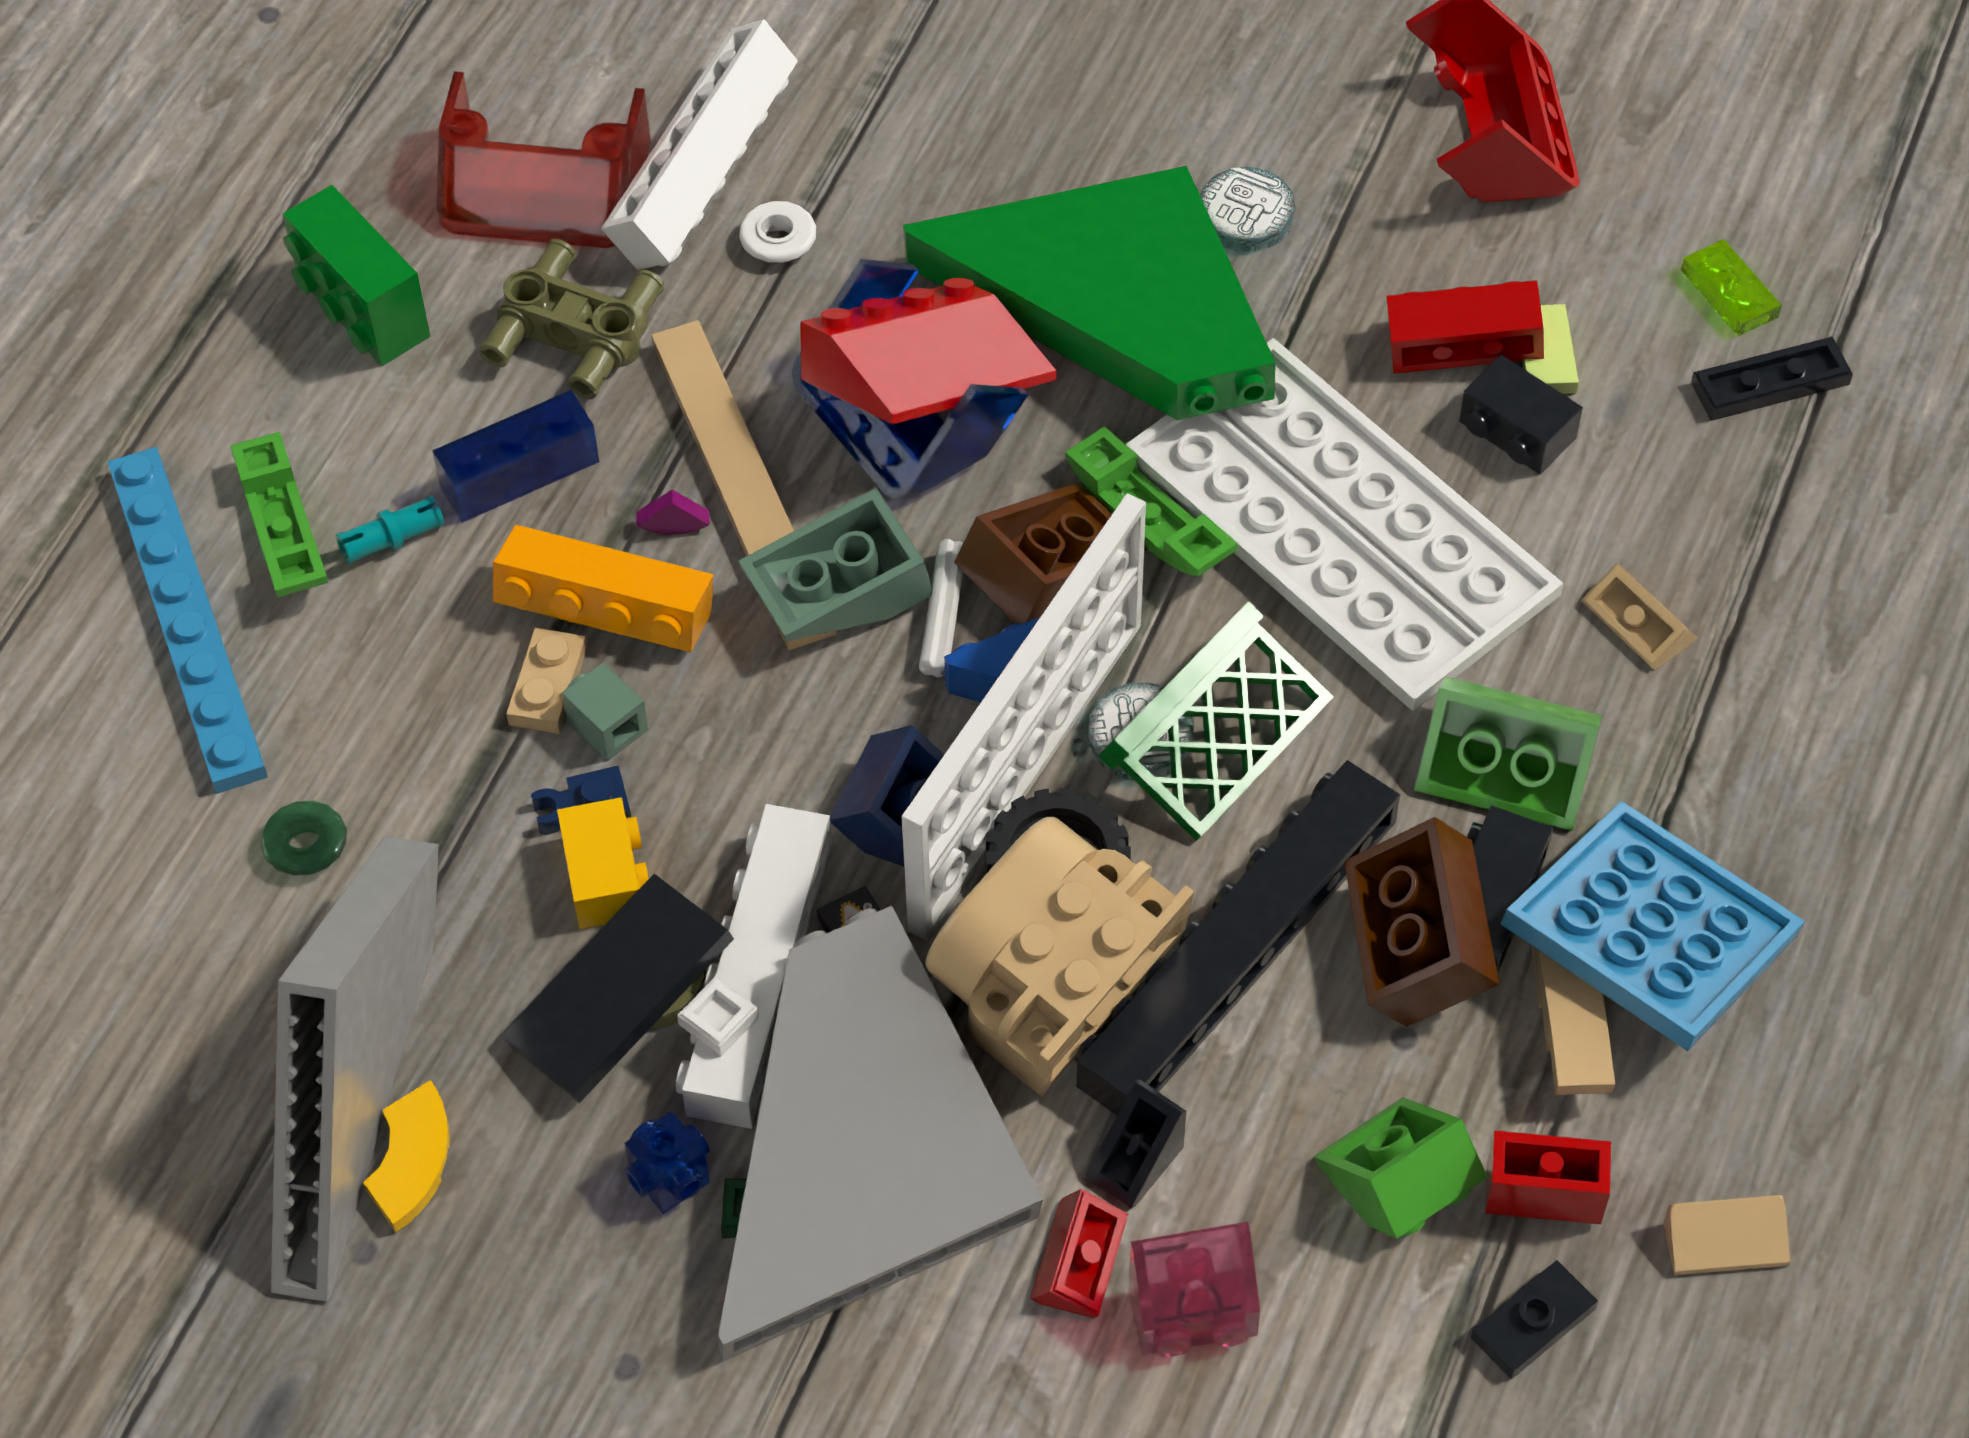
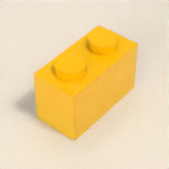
[557,797,649,930]

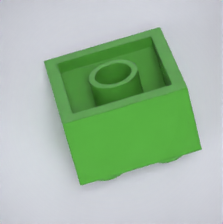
[1313,1097,1488,1239]

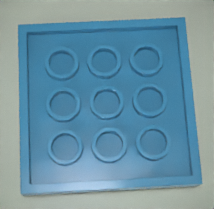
[1501,801,1805,1051]

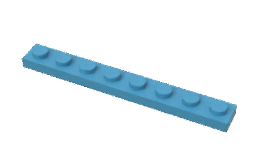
[107,447,268,794]

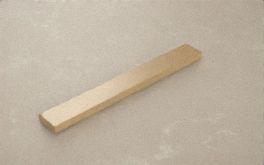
[651,320,837,651]

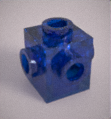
[624,1111,710,1214]

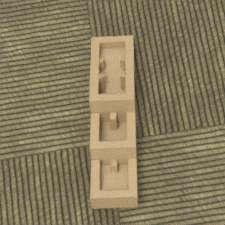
[1531,945,1616,1095]

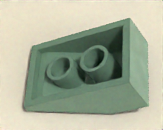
[738,488,933,641]

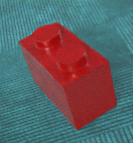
[1485,1130,1611,1225]

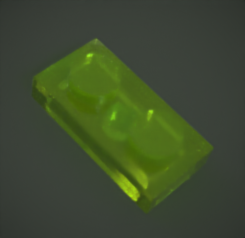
[1681,239,1782,337]

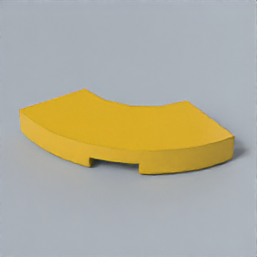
[363,1080,450,1232]

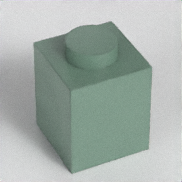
[562,662,648,761]

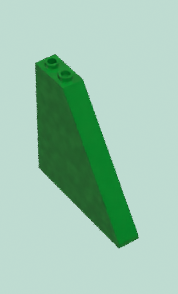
[903,166,1276,420]

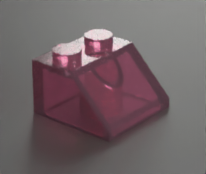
[1128,1222,1260,1357]

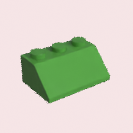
[1414,676,1603,831]

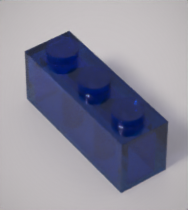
[432,390,600,523]

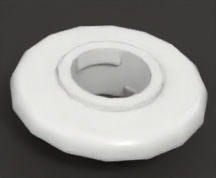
[739,201,816,263]

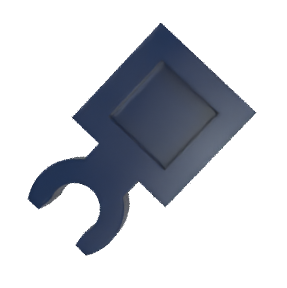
[531,765,631,835]

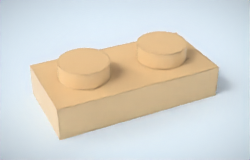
[506,628,588,734]

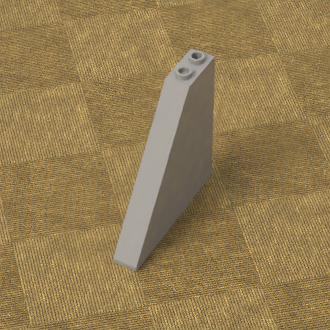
[271,836,439,1302]
[718,906,1043,1361]

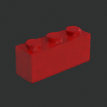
[1386,280,1544,374]

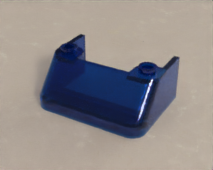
[792,259,1029,499]

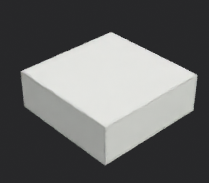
[677,977,759,1056]

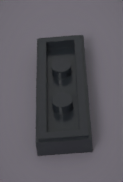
[1691,337,1853,421]

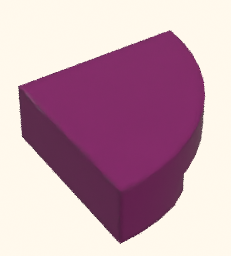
[636,489,710,534]

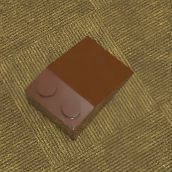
[954,482,1147,624]

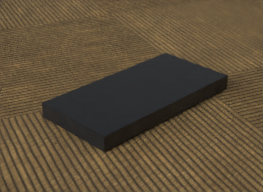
[501,874,734,1104]

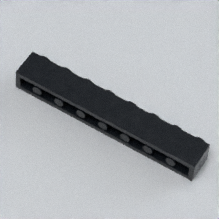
[1075,760,1400,1115]

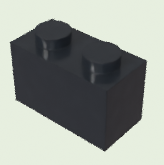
[1459,355,1583,475]

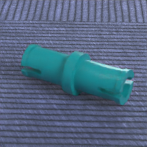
[335,495,444,565]

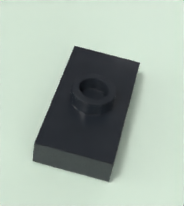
[1470,1260,1598,1380]

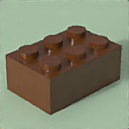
[1344,817,1499,1027]

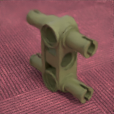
[479,239,664,399]

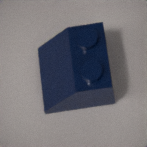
[830,725,944,867]

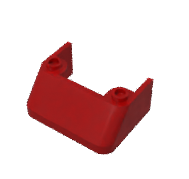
[1406,0,1580,203]

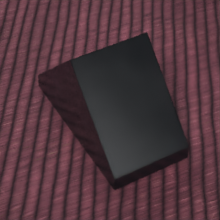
[1085,1080,1187,1208]

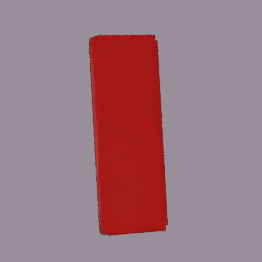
[1030,1189,1129,1319]

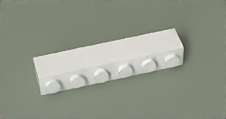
[601,19,798,270]
[676,804,832,1129]

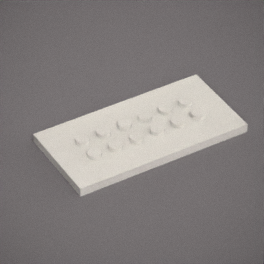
[1125,338,1564,711]
[902,493,1146,941]

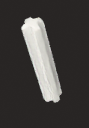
[919,539,963,678]

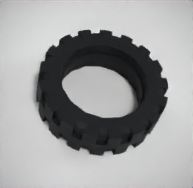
[985,788,1131,874]

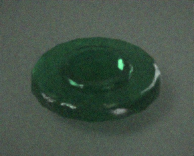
[261,800,347,876]

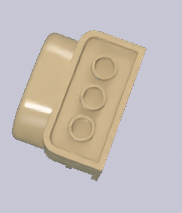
[926,817,1194,1097]

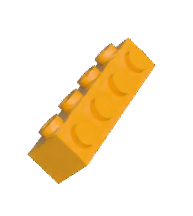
[493,524,714,652]

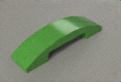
[1065,426,1238,577]
[230,432,328,598]

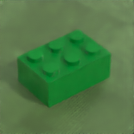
[282,185,431,367]

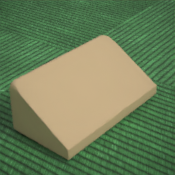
[1581,563,1698,670]
[1663,1195,1790,1275]

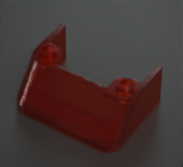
[436,71,651,248]

